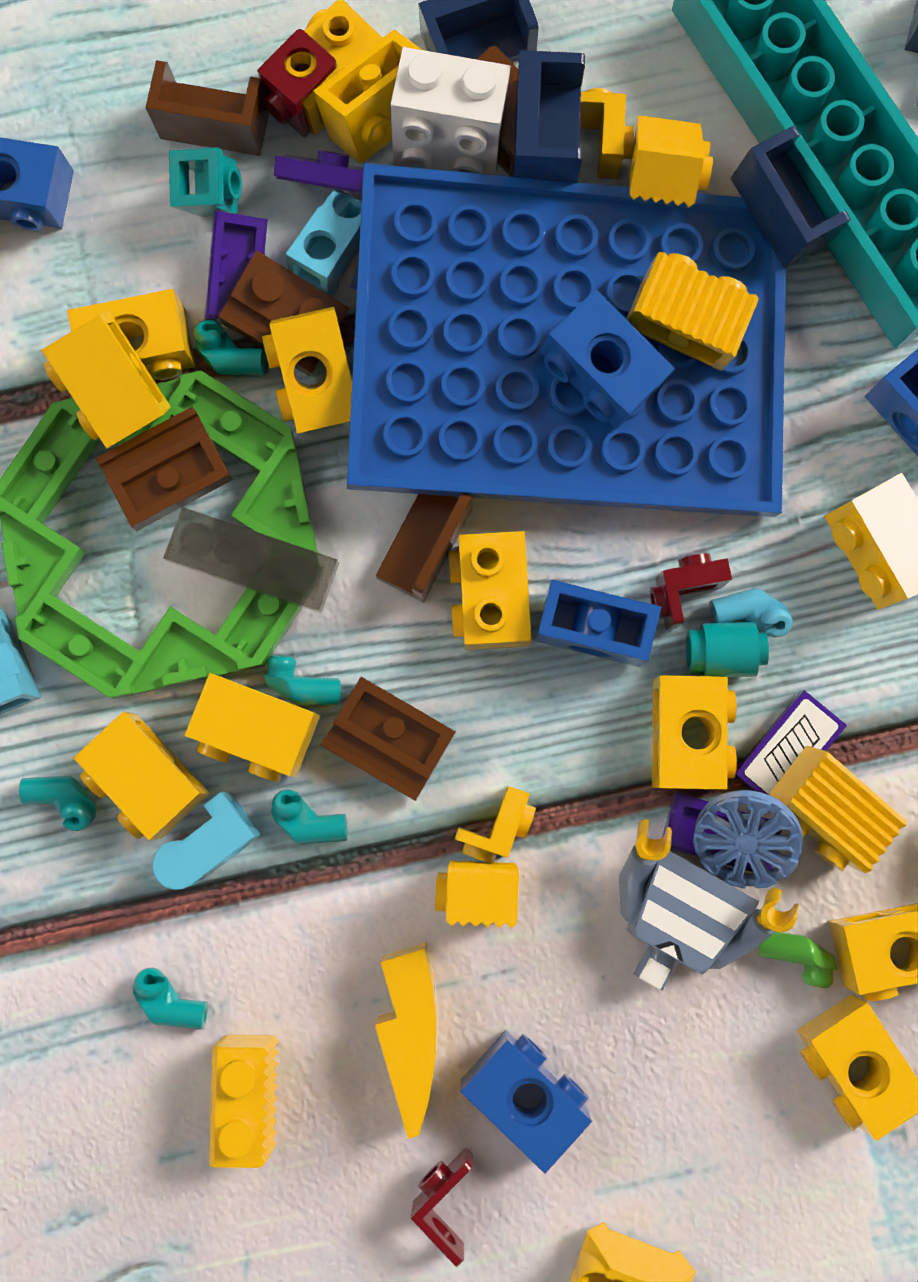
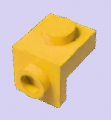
[580,88,634,179]
[455,786,536,864]

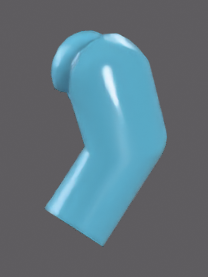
[709,588,793,638]

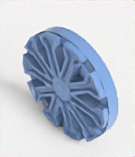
[693,790,803,889]

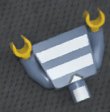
[619,819,799,991]

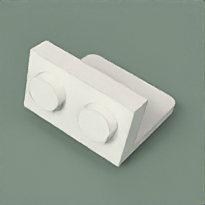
[391,47,511,175]

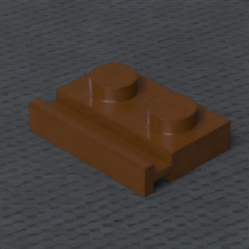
[216,250,349,376]
[95,406,233,531]
[320,676,456,801]

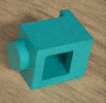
[169,147,242,217]

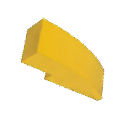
[375,942,438,1139]

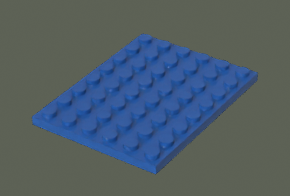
[346,163,786,517]

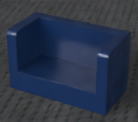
[418,0,539,62]
[513,50,585,183]
[730,126,851,269]

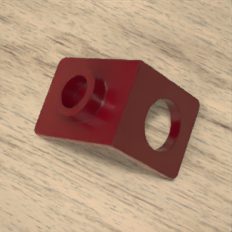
[257,29,337,138]
[410,1147,473,1267]

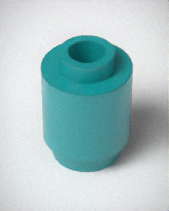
[686,622,769,677]

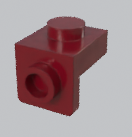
[650,553,732,630]

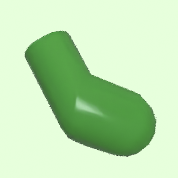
[759,931,837,988]

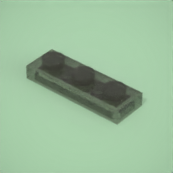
[163,507,339,614]

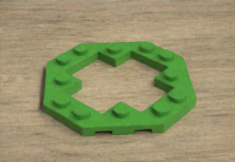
[0,371,323,699]

